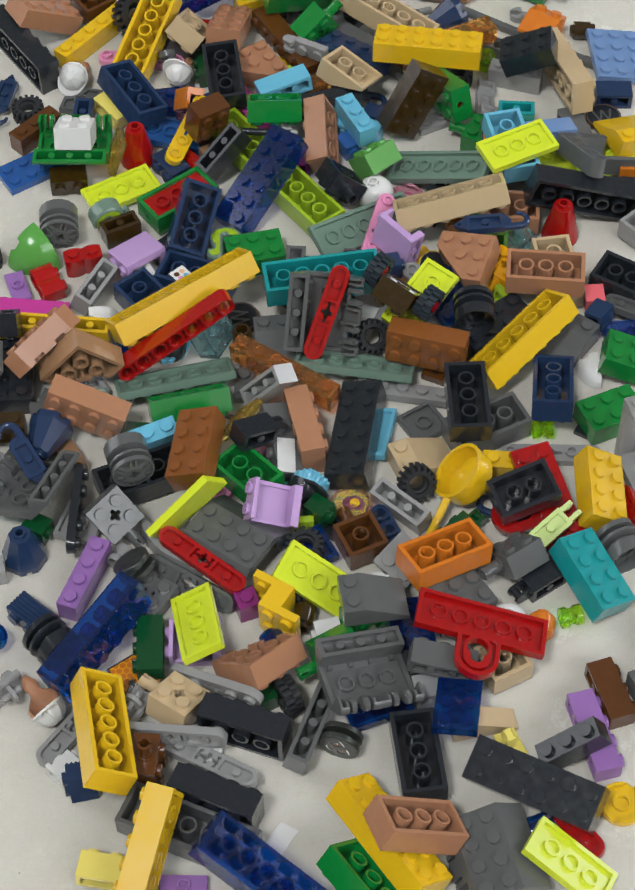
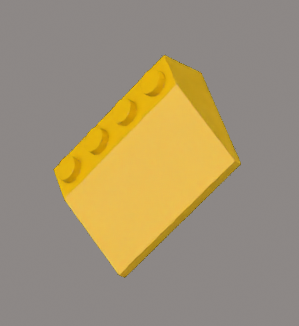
[593,115,635,157]

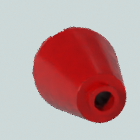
[120,121,156,170]
[541,198,578,246]

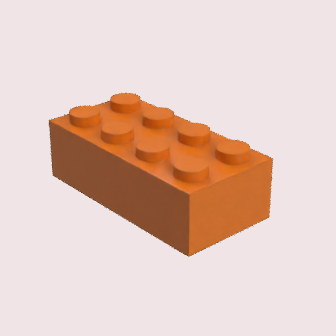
[395,517,493,591]

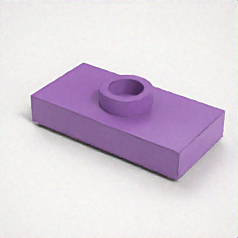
[4,270,32,299]
[160,875,208,890]

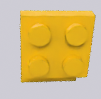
[253,569,301,639]

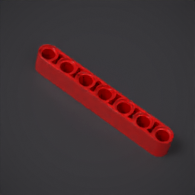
[117,289,235,381]

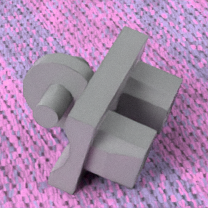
[0,669,23,708]
[125,684,149,722]

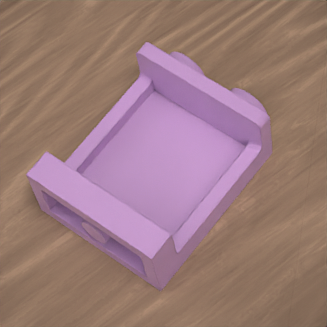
[372,208,425,264]
[107,231,166,278]
[242,477,303,530]
[164,616,222,667]

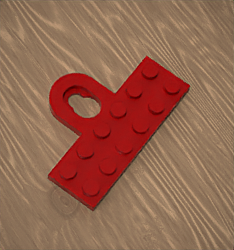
[491,441,584,555]
[413,587,549,680]

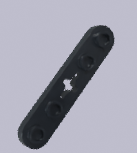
[66,464,89,554]

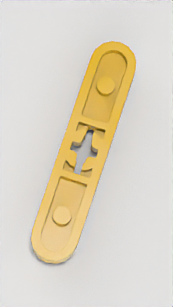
[165,95,206,166]

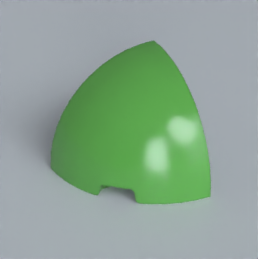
[8,222,61,276]

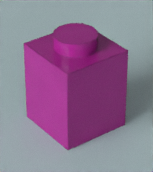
[233,586,259,623]

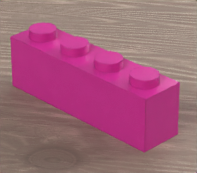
[0,297,71,314]

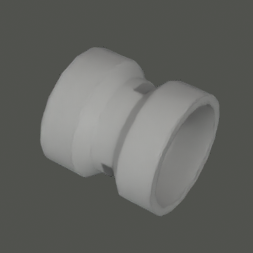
[106,543,132,568]

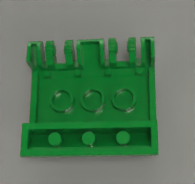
[32,114,112,165]

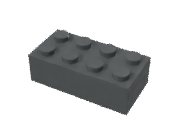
[440,391,532,452]

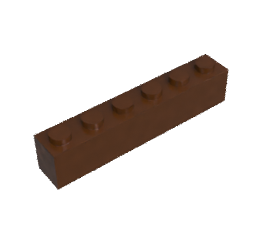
[251,6,320,80]

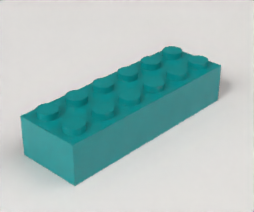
[261,248,377,307]

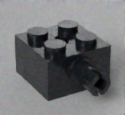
[315,157,367,206]

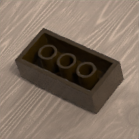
[377,58,449,139]

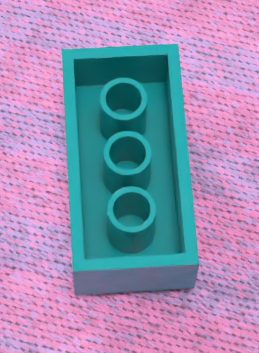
[548,527,635,623]

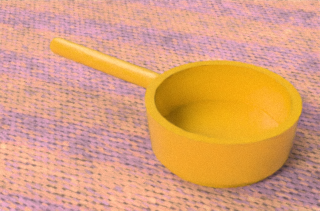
[426,443,493,534]

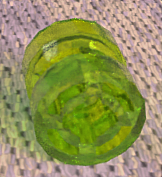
[479,48,496,73]
[531,420,554,439]
[557,603,585,629]

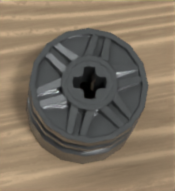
[39,199,79,249]
[103,432,155,487]
[596,518,635,573]

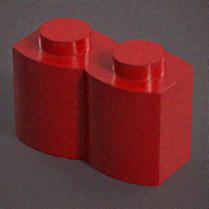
[63,244,103,278]
[29,263,68,301]

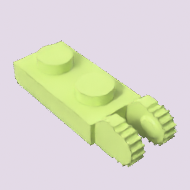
[529,500,583,548]

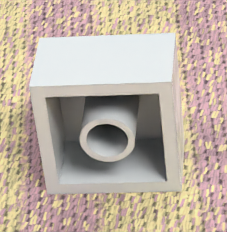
[53,115,97,150]

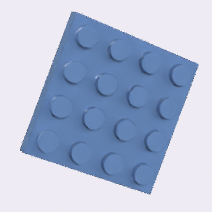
[585,28,635,84]

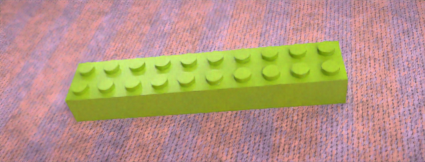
[210,107,345,237]

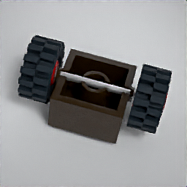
[362,251,445,322]

